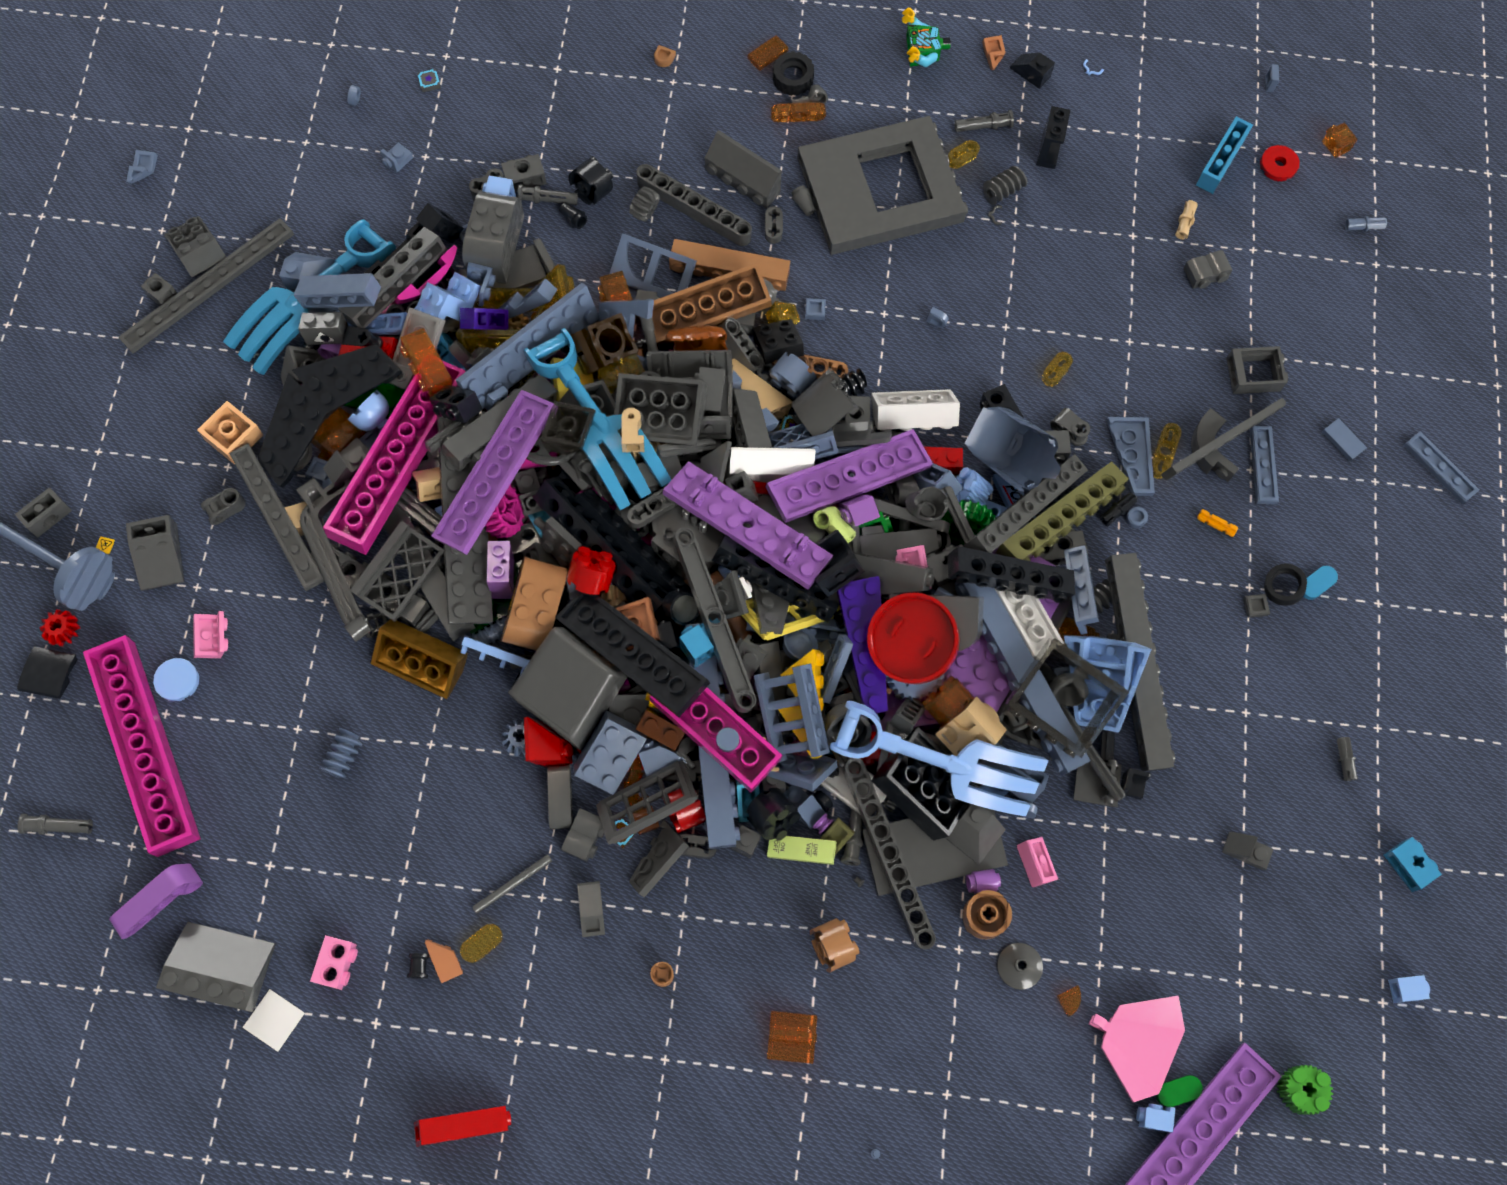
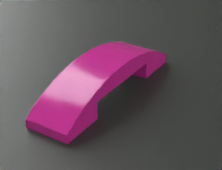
[394,245,457,304]

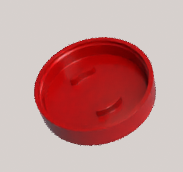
[867,593,960,685]

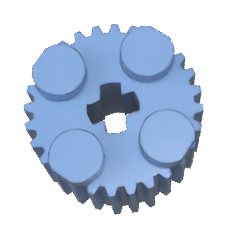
[956,467,994,506]

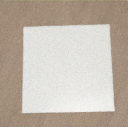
[243,989,305,1052]

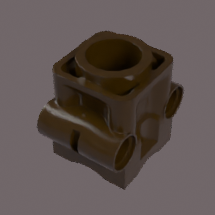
[571,313,639,375]

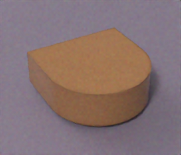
[654,45,676,67]

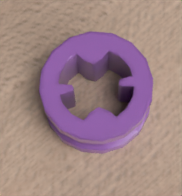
[813,813,834,835]

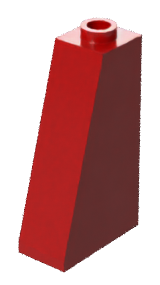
[414,1106,511,1147]

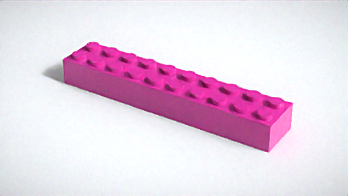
[323,354,466,555]
[83,635,201,857]

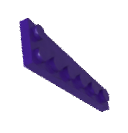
[837,576,888,714]

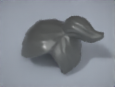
[1050,665,1100,706]

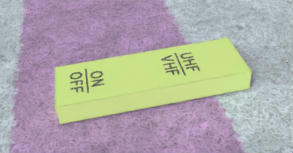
[767,836,837,865]

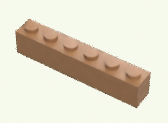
[669,239,791,291]

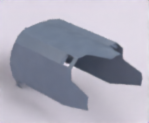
[965,407,1061,492]

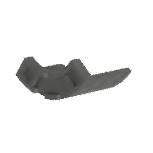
[792,368,859,436]

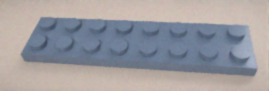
[456,283,599,413]

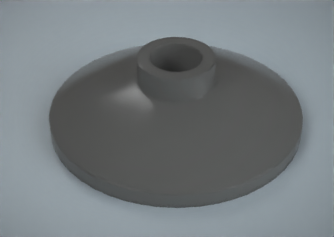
[997,943,1043,990]

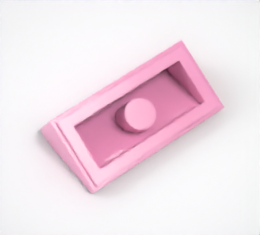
[1017,837,1058,887]

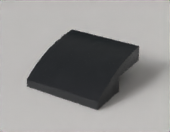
[17,647,78,699]

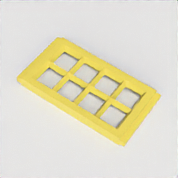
[741,598,841,641]

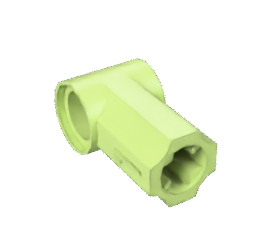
[813,506,856,544]

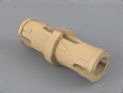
[1175,200,1198,240]

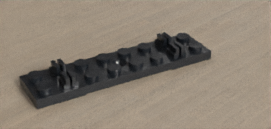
[555,592,710,717]

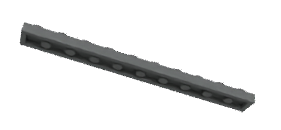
[118,218,294,354]

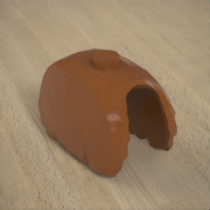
[666,326,727,351]

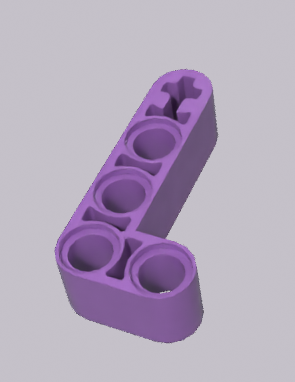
[109,864,203,939]

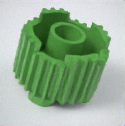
[1277,1065,1333,1115]

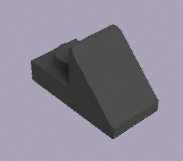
[323,445,366,487]
[1222,832,1273,870]

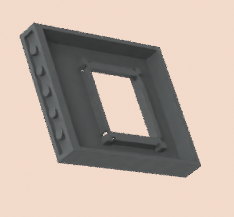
[797,116,968,255]

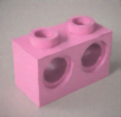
[310,935,358,990]

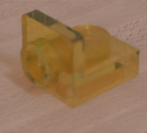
[766,301,800,325]

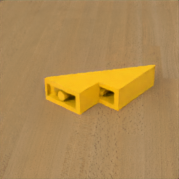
[778,649,824,759]

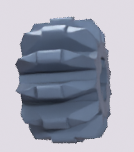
[502,719,525,757]

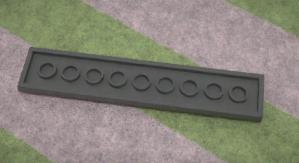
[437,416,493,625]

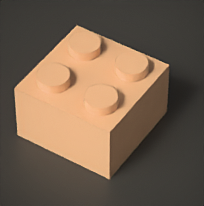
[197,401,264,464]

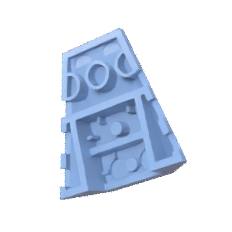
[1064,635,1151,732]

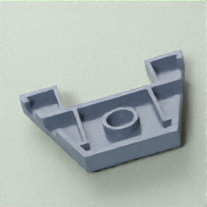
[598,299,654,375]

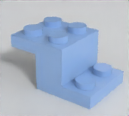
[414,272,481,321]

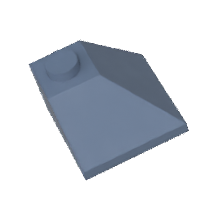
[279,252,334,290]

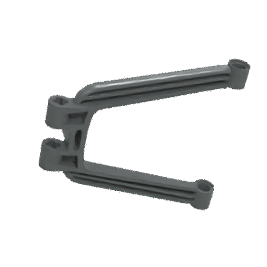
[296,476,442,642]

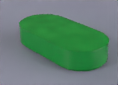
[1156,1075,1203,1107]

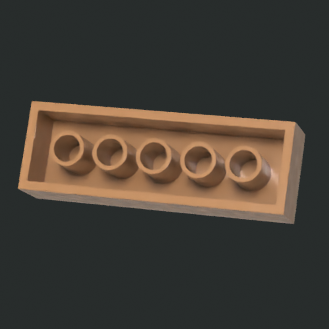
[652,263,772,348]

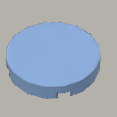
[153,658,199,701]

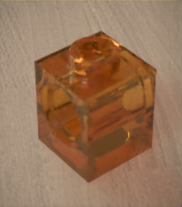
[1322,122,1358,158]

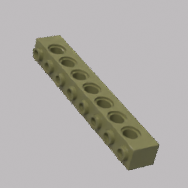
[995,461,1129,561]

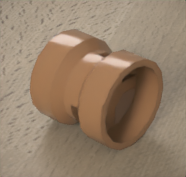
[650,962,674,987]

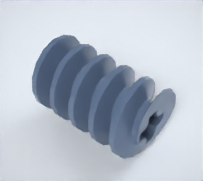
[319,728,363,778]

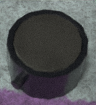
[662,588,699,627]

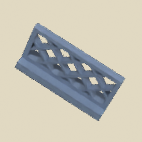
[768,424,839,459]

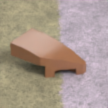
[982,35,1006,70]
[425,939,463,983]

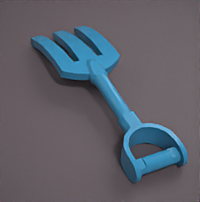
[223,219,396,375]
[523,328,671,510]

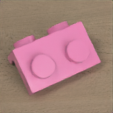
[193,611,228,658]

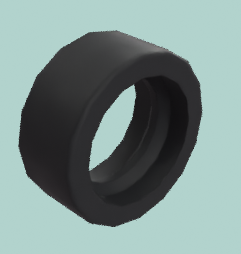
[1264,563,1307,606]

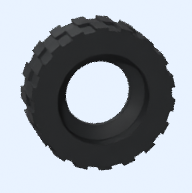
[772,51,814,96]

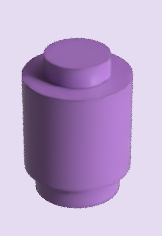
[966,869,1001,894]

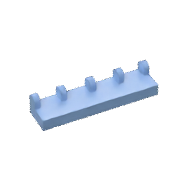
[460,637,530,674]

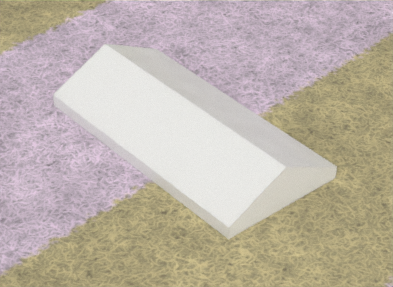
[724,447,815,483]
[995,588,1064,658]

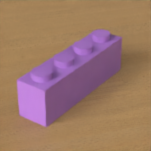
[837,494,880,526]

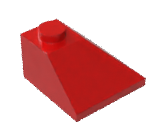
[524,717,573,767]

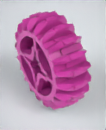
[485,484,524,538]

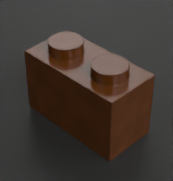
[636,706,685,750]

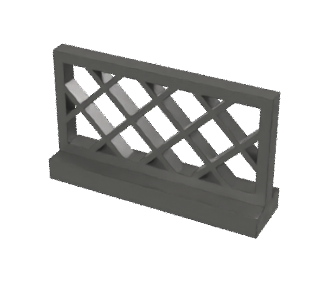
[350,520,444,622]

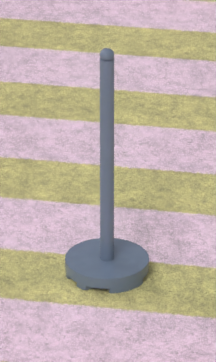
[0,522,115,611]

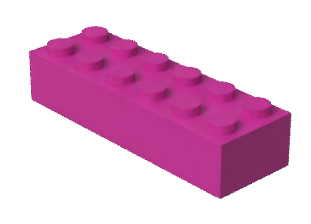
[650,688,782,793]

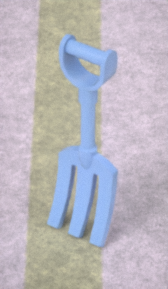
[829,701,1049,816]

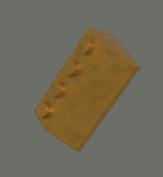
[371,619,468,699]

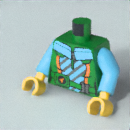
[902,8,951,67]

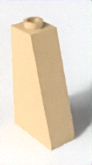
[732,358,792,420]

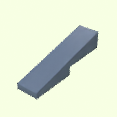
[498,278,558,319]

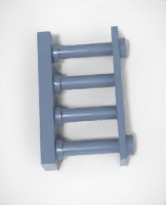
[754,663,830,762]

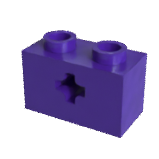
[460,308,508,330]

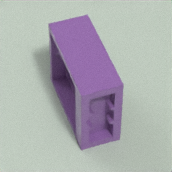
[487,541,514,599]

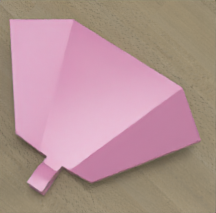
[1089,996,1185,1102]

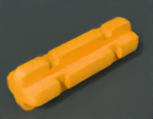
[1197,509,1238,537]

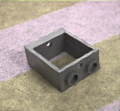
[1226,346,1288,394]

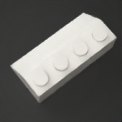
[871,389,960,432]

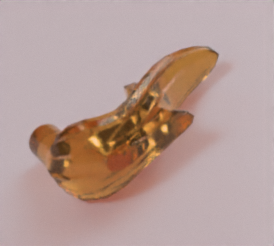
[623,755,649,813]

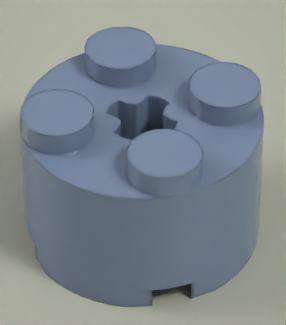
[769,352,817,400]

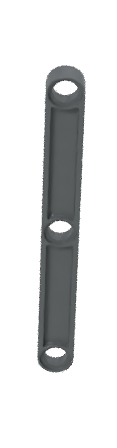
[673,527,756,713]

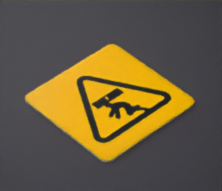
[96,536,115,554]

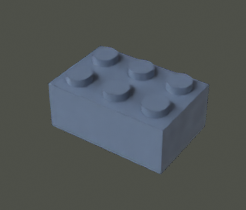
[573,710,647,795]

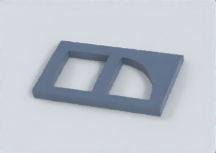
[608,233,697,298]

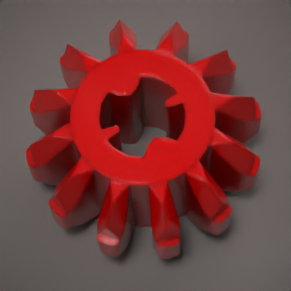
[39,609,80,647]

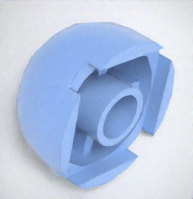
[348,390,389,431]

